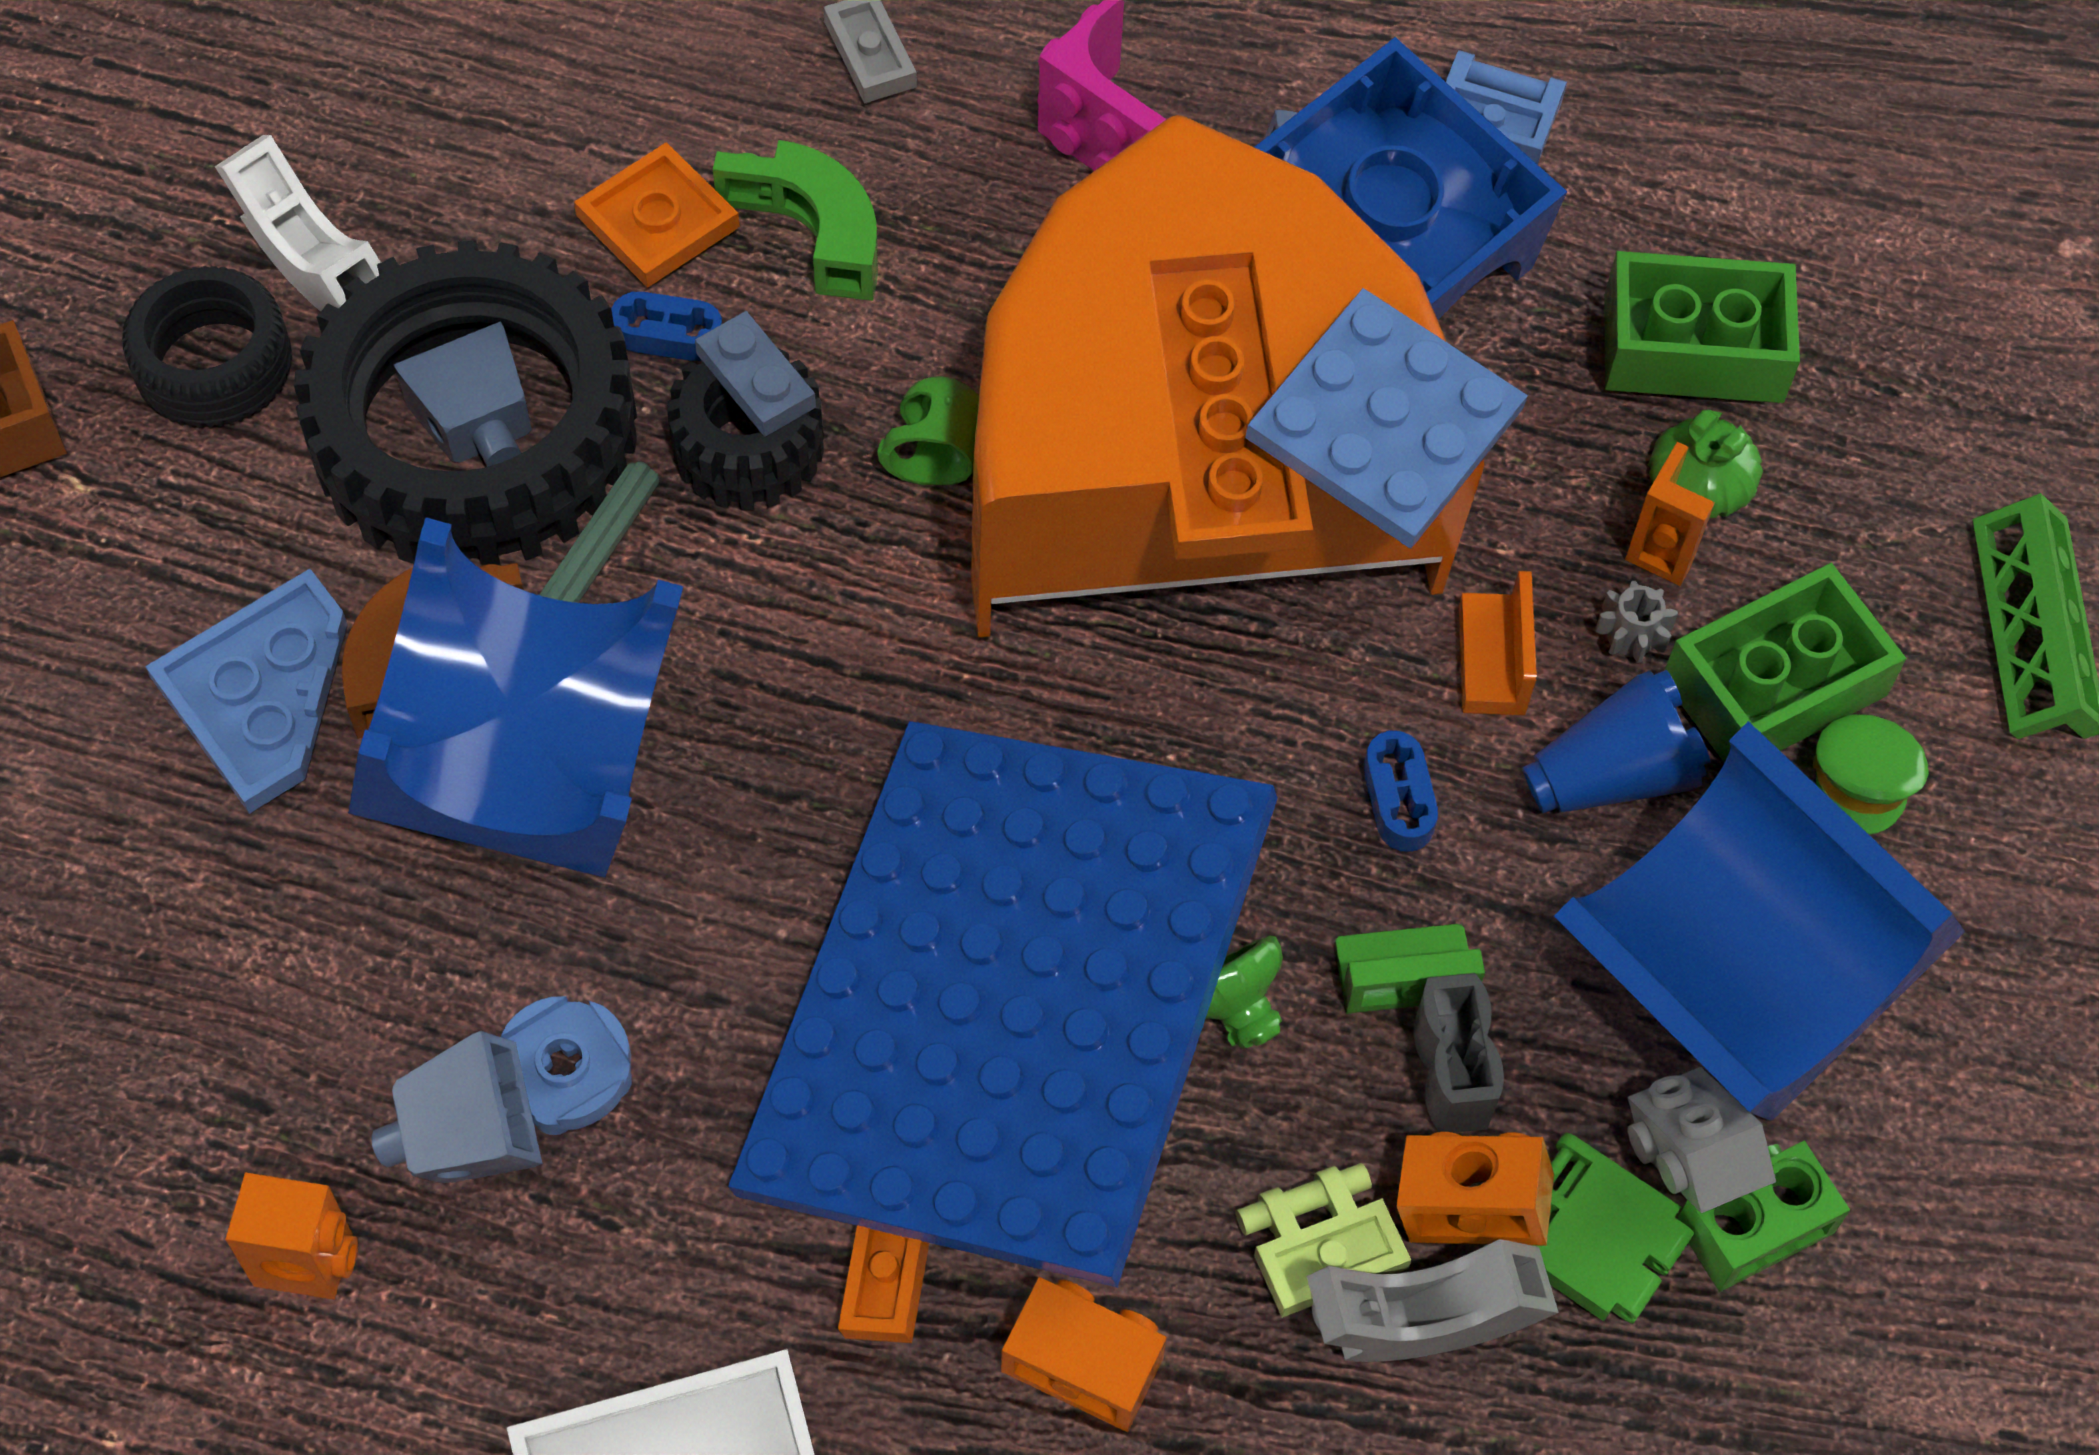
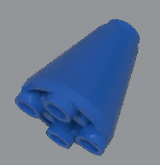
[1522,670,1711,814]

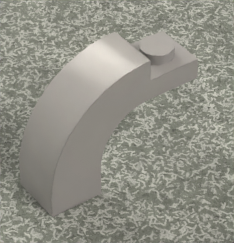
[1307,1239,1559,1362]

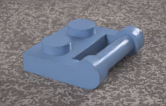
[1446,50,1567,165]

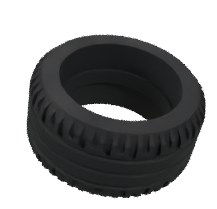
[122,266,292,428]

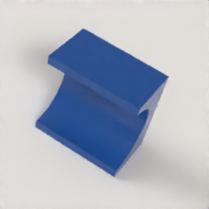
[1554,721,1965,1121]

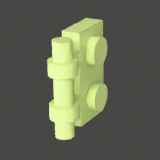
[1235,1163,1411,1318]

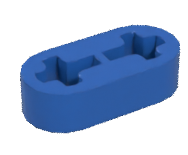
[611,292,722,361]
[1364,730,1438,852]

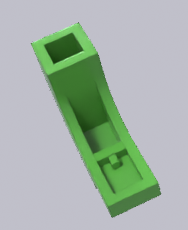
[713,140,878,301]

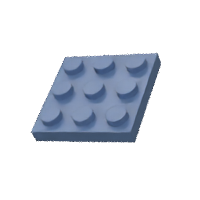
[1245,288,1528,549]

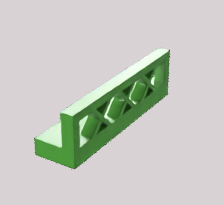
[1973,493,2099,739]

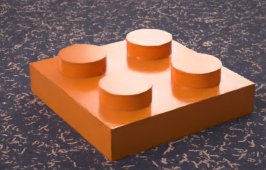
[574,142,740,288]

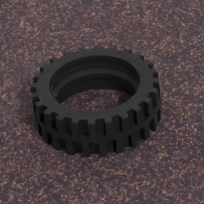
[294,240,637,566]

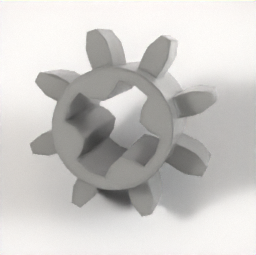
[1595,581,1678,663]

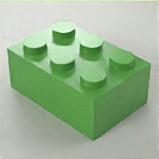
[1604,251,1800,403]
[1665,562,1907,763]

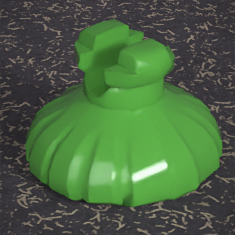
[1648,410,1763,518]
[1206,936,1283,1049]

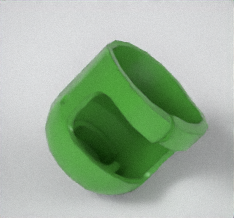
[877,376,979,485]

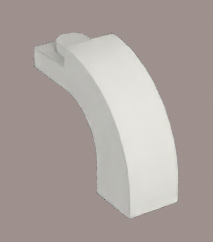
[215,135,380,311]

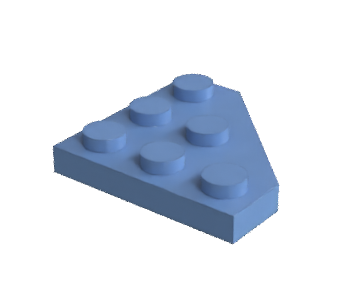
[145,569,347,814]

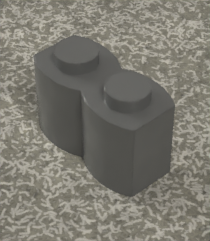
[1413,973,1504,1133]

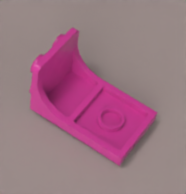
[1037,0,1166,171]

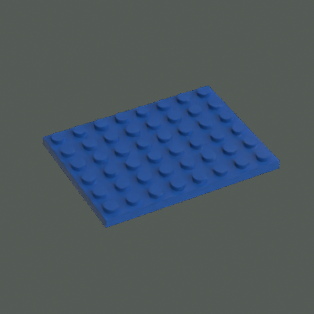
[728,721,1278,1288]

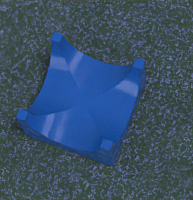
[1255,37,1567,320]
[348,517,683,878]

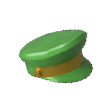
[1813,714,1929,834]

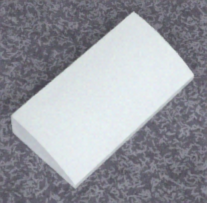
[507,1349,814,1455]

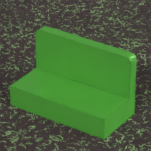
[1334,924,1485,1014]

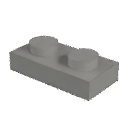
[823,0,917,103]

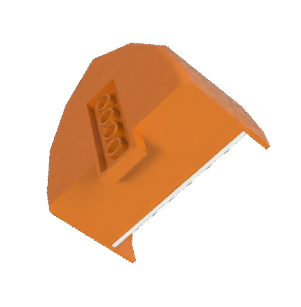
[971,115,1484,638]

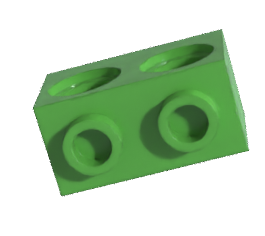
[1677,1140,1850,1292]

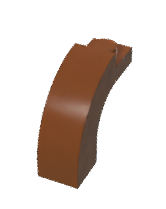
[342,563,524,739]

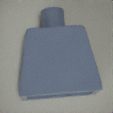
[394,322,532,467]
[371,1031,543,1183]

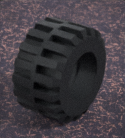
[667,348,824,510]

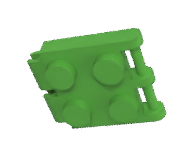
[1532,1133,1694,1324]

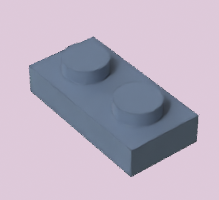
[695,311,816,437]

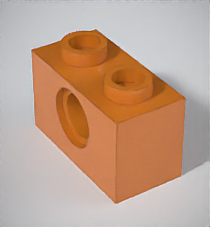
[1397,1132,1554,1246]
[225,1172,358,1300]

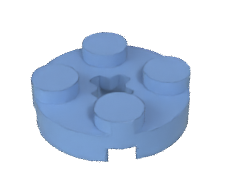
[501,996,632,1135]

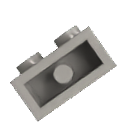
[1627,1067,1776,1213]

